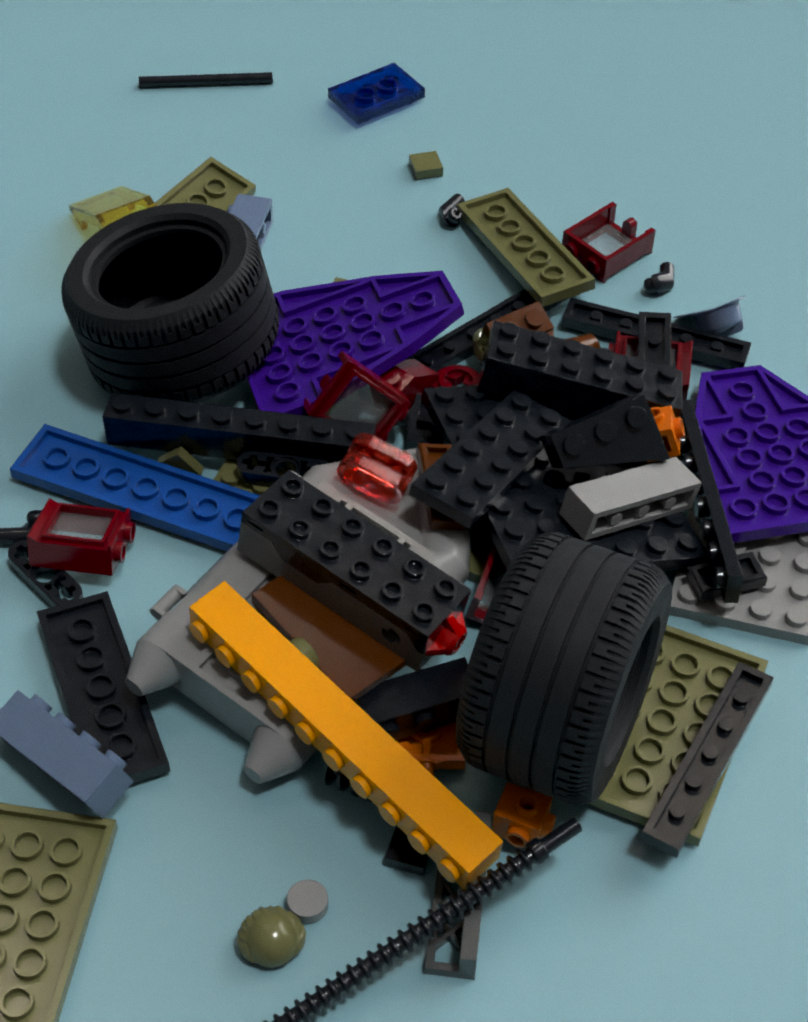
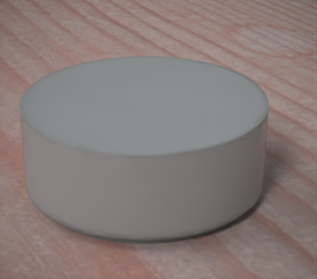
[287,880,328,924]

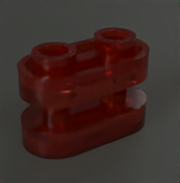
[337,433,417,505]

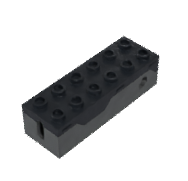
[237,470,471,672]

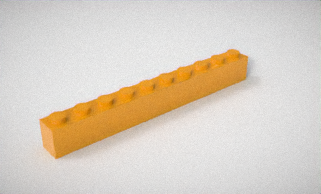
[189,581,504,890]

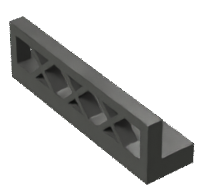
[424,811,492,980]

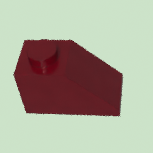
[369,359,439,411]

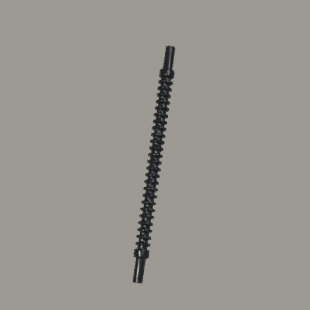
[263,817,582,1022]

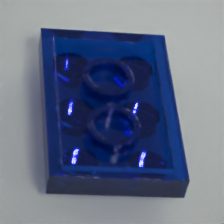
[328,63,425,124]

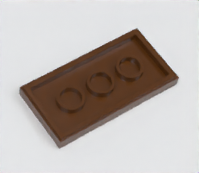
[251,576,406,701]

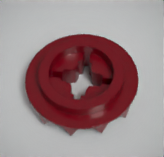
[432,365,480,388]

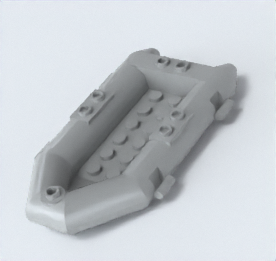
[125,448,471,784]

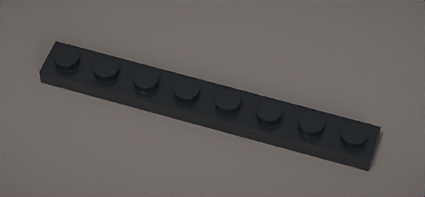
[679,400,743,603]

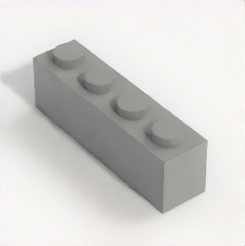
[559,457,702,541]

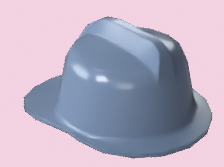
[673,296,745,337]

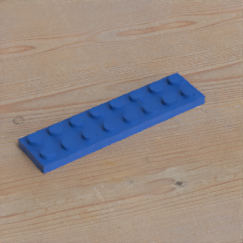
[10,424,260,551]

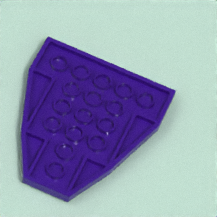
[247,271,464,416]
[695,365,808,543]

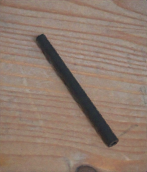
[139,72,273,88]

